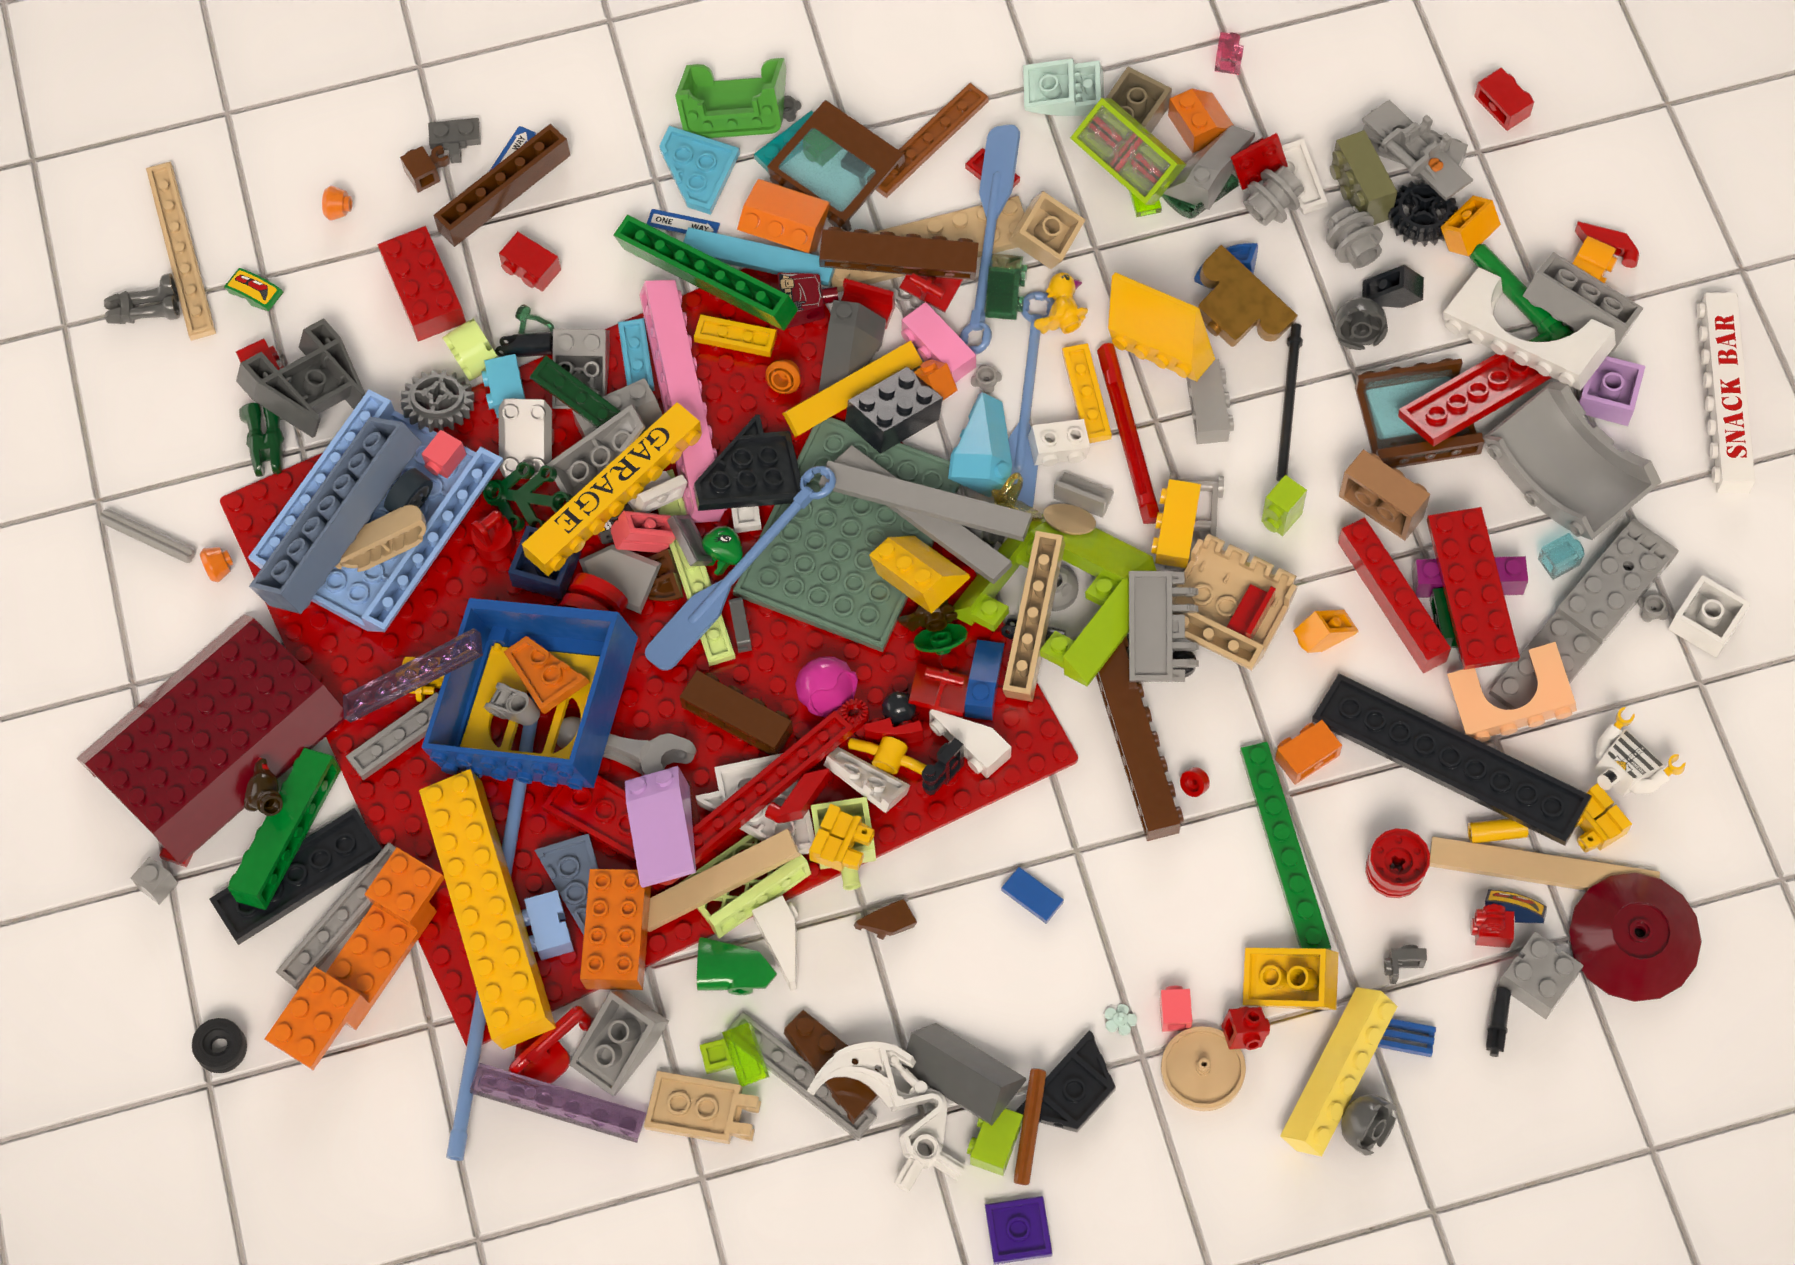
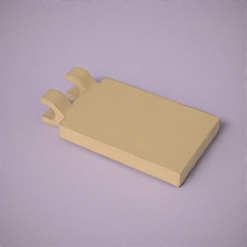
[644,1071,761,1144]

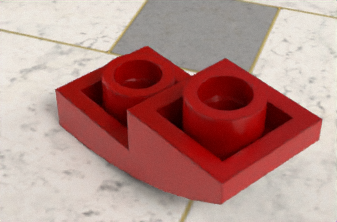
[863,718,924,744]

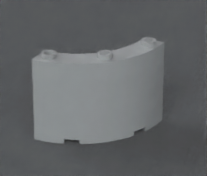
[1483,381,1661,540]

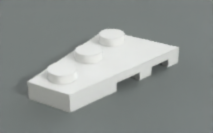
[1282,138,1328,215]

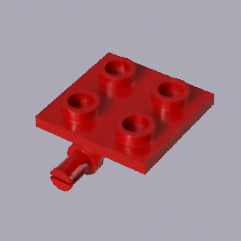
[1230,133,1288,190]
[899,273,963,313]
[908,663,969,717]

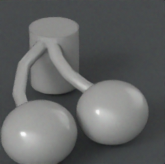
[889,288,923,316]

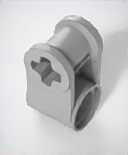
[484,683,540,726]

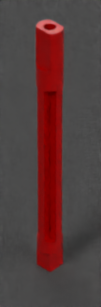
[1097,343,1160,524]

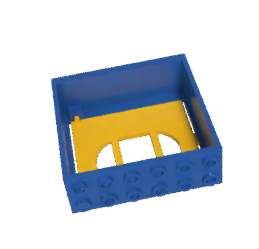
[422,598,638,790]

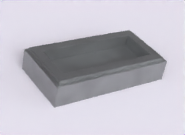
[667,515,713,566]

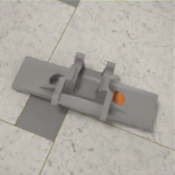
[1362,100,1473,201]

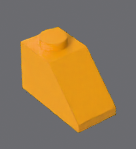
[1293,610,1359,653]

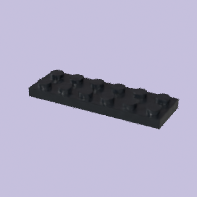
[209,808,382,945]

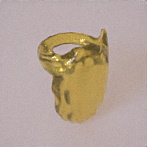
[991,472,1043,522]

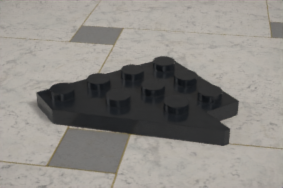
[693,415,801,511]

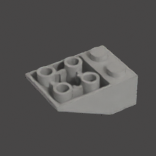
[552,329,610,409]

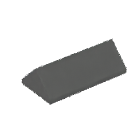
[902,1023,1026,1126]

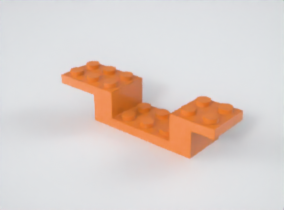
[265,847,445,1070]

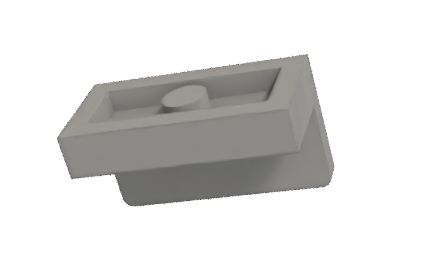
[1054,472,1114,518]

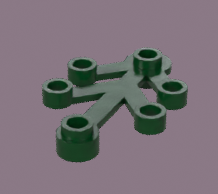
[483,462,573,532]

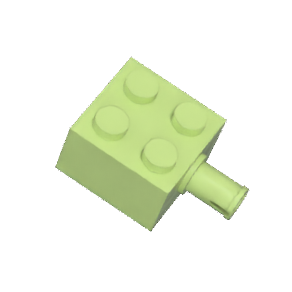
[811,797,876,890]

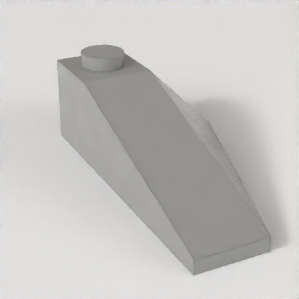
[1164,125,1255,210]
[546,404,645,502]

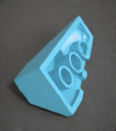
[948,392,1012,497]

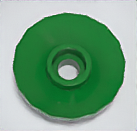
[913,623,968,655]

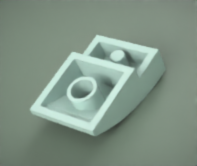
[1023,58,1104,116]

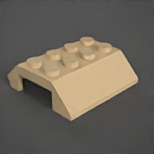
[1172,533,1298,671]

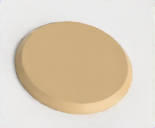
[1043,504,1096,535]

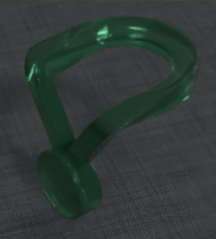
[515,304,555,334]

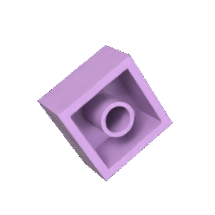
[1578,356,1645,426]

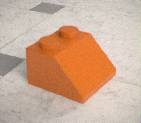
[1168,89,1234,154]

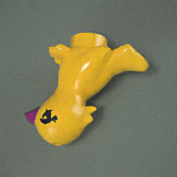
[1034,272,1088,334]

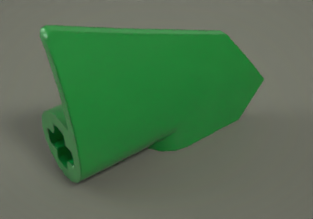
[697,937,777,995]

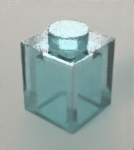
[1538,533,1585,580]

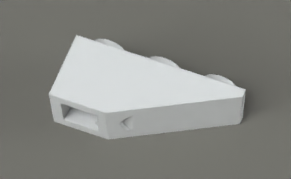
[929,709,1011,778]

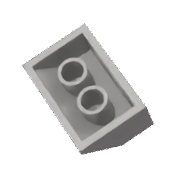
[572,378,662,438]

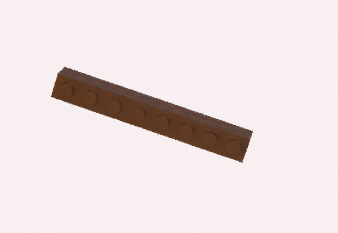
[1096,636,1184,841]

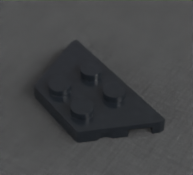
[1015,1030,1116,1133]

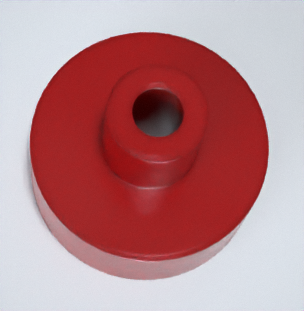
[1180,767,1210,797]

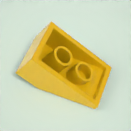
[1243,948,1339,1010]

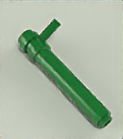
[1470,244,1574,342]

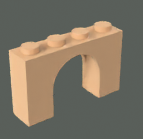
[1447,642,1577,743]

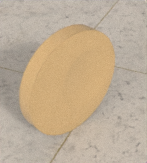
[1161,1026,1246,1111]

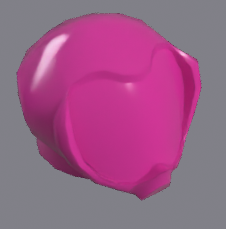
[795,657,858,717]

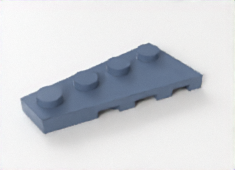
[535,834,599,935]

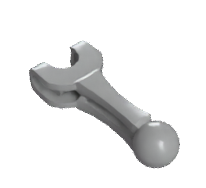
[556,716,697,776]

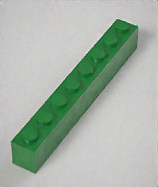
[613,214,798,331]

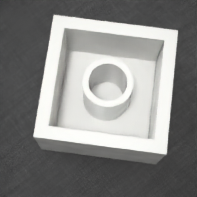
[1668,575,1751,658]

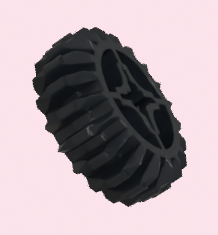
[1388,179,1458,247]

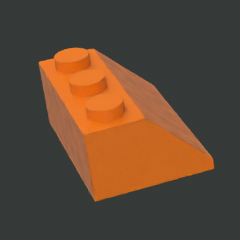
[737,179,831,253]

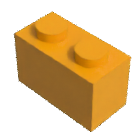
[1441,196,1501,257]

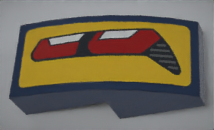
[1485,889,1547,923]

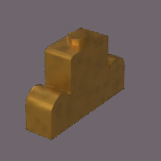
[1198,245,1298,347]

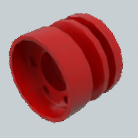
[1365,828,1430,898]

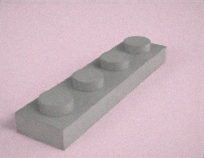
[346,692,438,780]

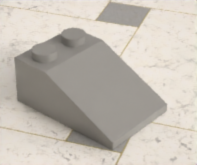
[570,990,669,1096]

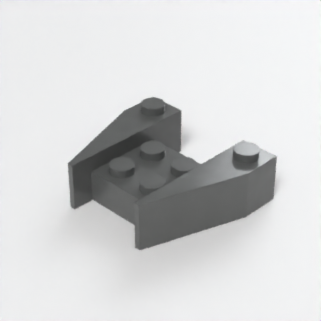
[236,318,365,438]

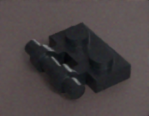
[922,738,964,796]

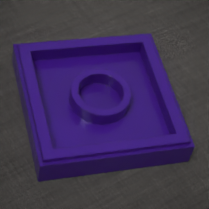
[985,1196,1052,1265]

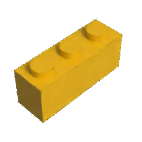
[1151,479,1201,568]

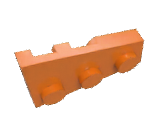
[504,636,590,714]

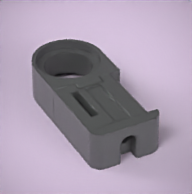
[728,597,752,653]

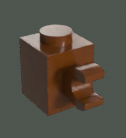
[400,145,450,193]

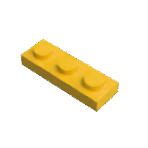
[694,315,777,357]

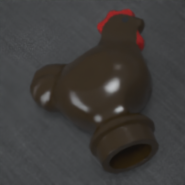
[244,757,283,816]

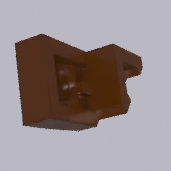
[854,899,917,940]

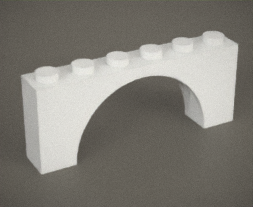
[1443,267,1616,391]

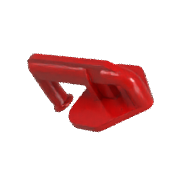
[508,1006,594,1084]

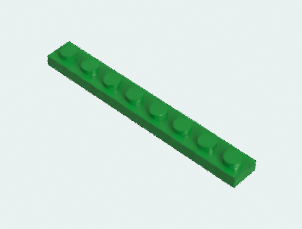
[1240,742,1331,950]

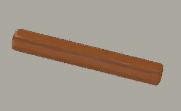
[1014,1068,1046,1186]

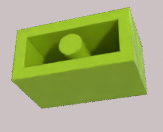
[1261,475,1307,536]
[967,1108,1023,1176]

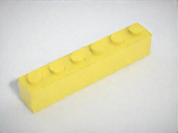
[1280,987,1398,1157]

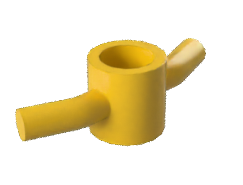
[848,736,927,775]

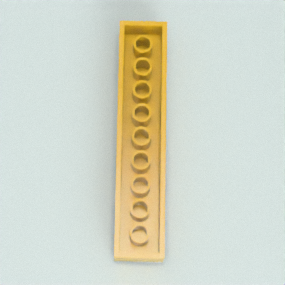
[419,769,556,1050]

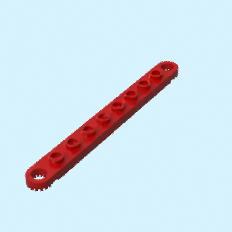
[658,698,869,885]

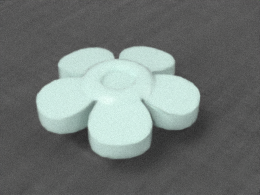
[1104,1004,1137,1036]

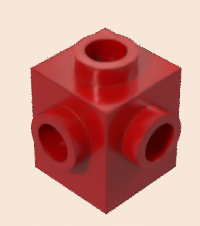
[1221,1006,1270,1050]

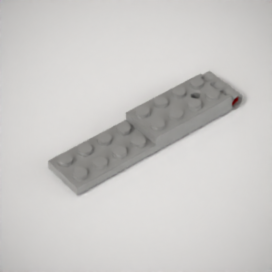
[1489,519,1679,710]

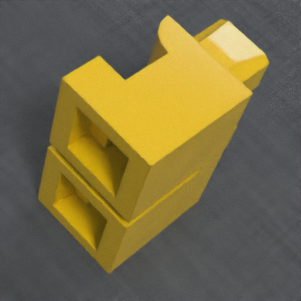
[1576,783,1632,853]
[809,803,875,871]

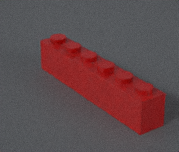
[1338,517,1451,674]

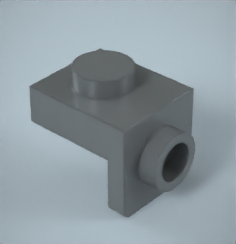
[1384,945,1427,984]

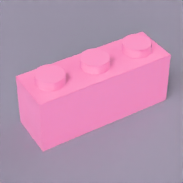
[901,302,976,383]

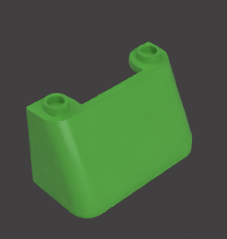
[675,58,786,138]

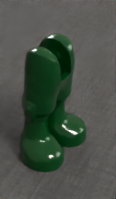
[239,403,284,477]

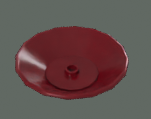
[1569,873,1702,1002]

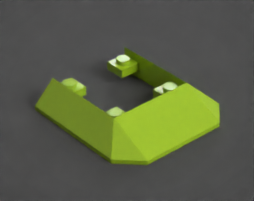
[953,514,1156,687]

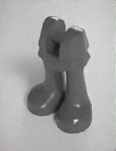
[104,273,180,324]

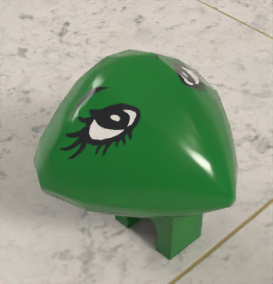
[702,526,743,575]

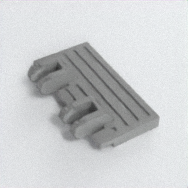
[1129,571,1199,682]

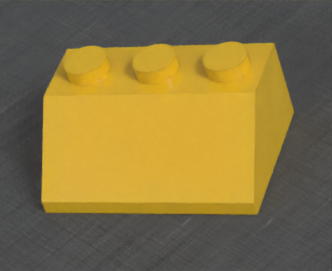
[869,536,970,614]

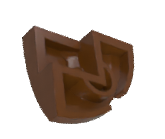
[647,549,683,602]

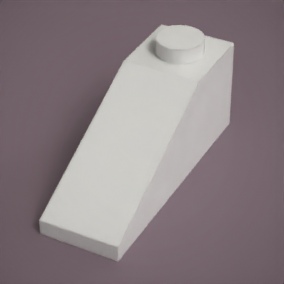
[752,895,798,992]

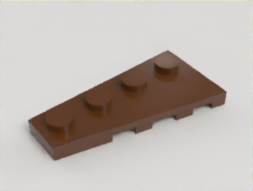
[783,1010,879,1124]

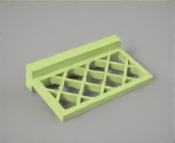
[678,834,811,939]

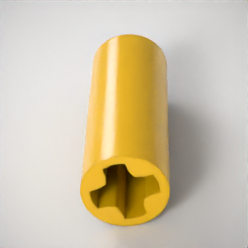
[1468,818,1528,843]

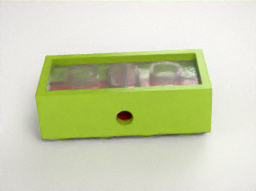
[1070,97,1187,205]

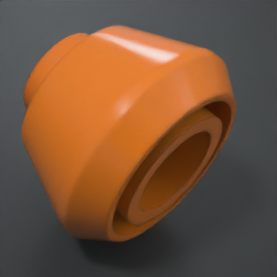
[322,185,353,221]
[765,359,800,394]
[200,547,234,582]

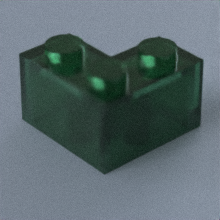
[985,254,1028,320]

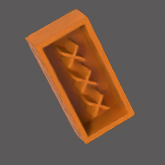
[580,869,651,990]

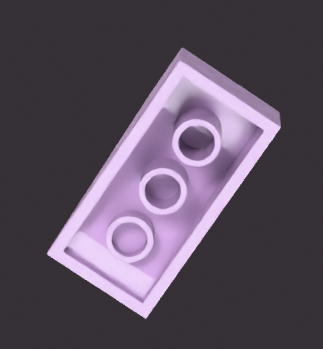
[625,766,696,888]

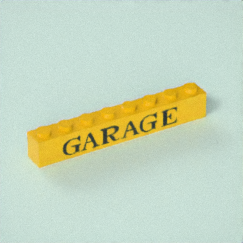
[522,402,702,576]

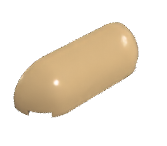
[335,505,426,572]

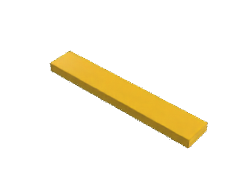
[782,341,923,437]

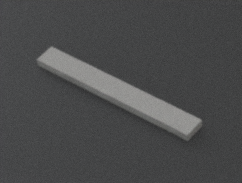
[834,445,1012,584]
[819,461,1032,542]

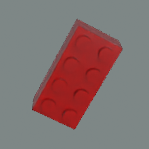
[377,226,466,342]

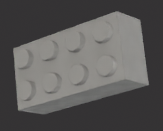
[1523,252,1643,352]

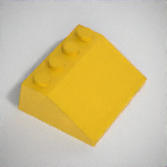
[1108,272,1215,382]

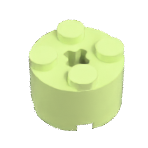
[442,318,498,381]

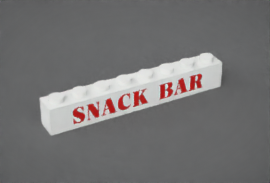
[1697,293,1755,493]

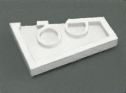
[824,747,910,813]

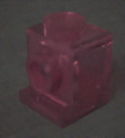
[1215,32,1244,75]

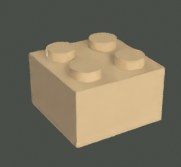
[1009,191,1085,269]

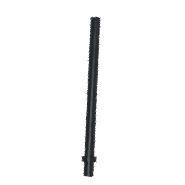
[1276,323,1303,481]

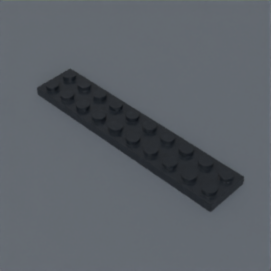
[1312,673,1592,846]

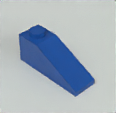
[965,640,1004,721]

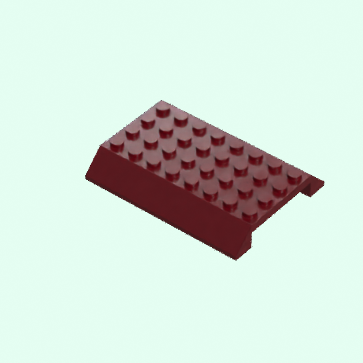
[76,614,349,865]

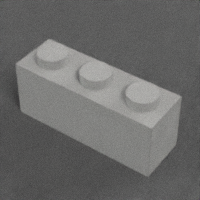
[1186,359,1234,444]

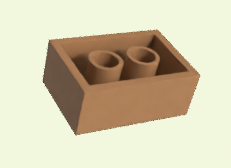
[1339,449,1430,541]

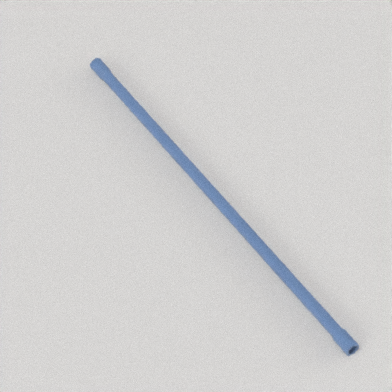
[446,693,538,1161]

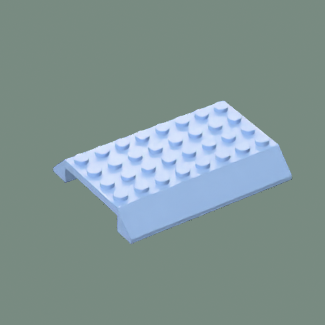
[248,389,504,632]

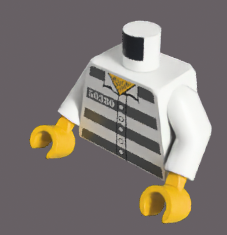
[1595,707,1686,796]

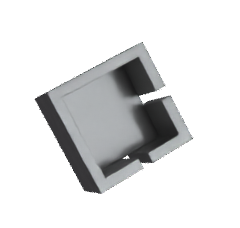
[1498,932,1584,1019]

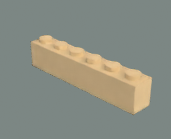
[1003,531,1065,702]

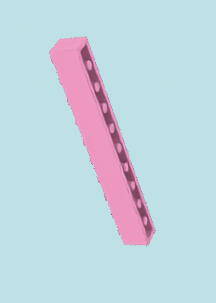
[639,280,727,523]

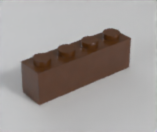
[680,670,793,755]

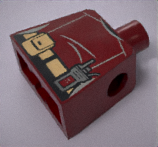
[778,273,839,329]

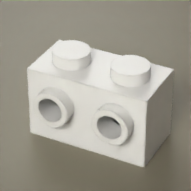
[1028,419,1091,466]

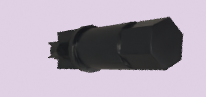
[1486,987,1511,1057]

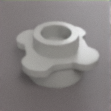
[971,365,1002,394]
[1638,595,1669,622]

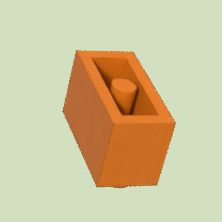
[1275,720,1342,785]

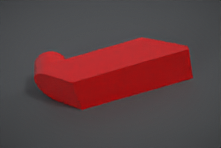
[1575,221,1639,268]
[765,768,831,823]

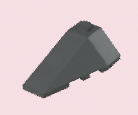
[819,300,886,392]

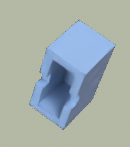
[522,890,574,960]

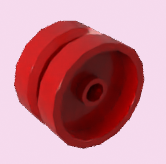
[558,573,629,616]

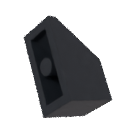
[1362,265,1424,308]

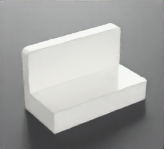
[628,471,688,513]

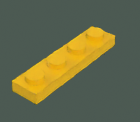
[1062,343,1112,443]

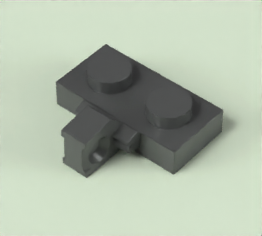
[428,118,481,163]

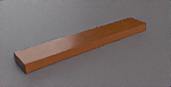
[867,83,989,198]

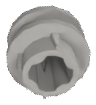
[1244,166,1304,226]
[1326,206,1383,269]

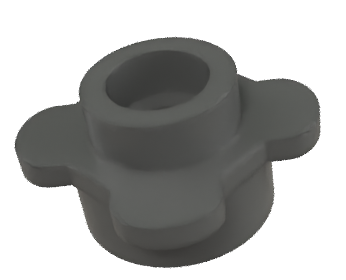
[783,96,801,122]

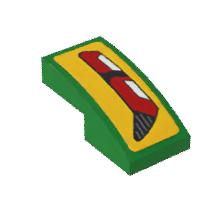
[224,268,284,312]

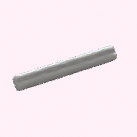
[99,509,195,563]

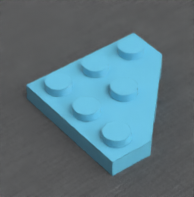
[659,126,740,215]

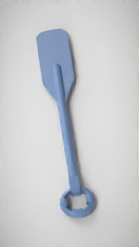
[959,125,1020,354]
[996,291,1054,514]
[645,466,836,670]

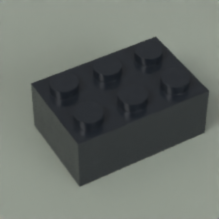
[845,367,943,454]

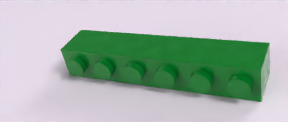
[228,748,341,910]

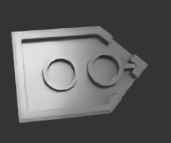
[579,545,661,614]

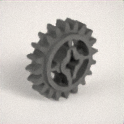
[400,370,475,432]

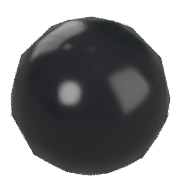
[882,690,916,725]

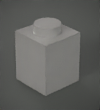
[131,857,178,905]

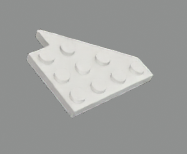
[696,753,815,855]

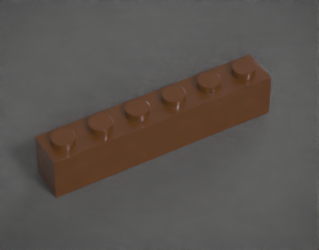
[433,124,571,247]
[819,227,979,281]

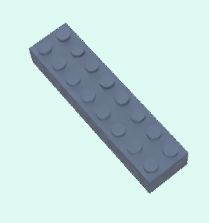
[249,417,422,614]

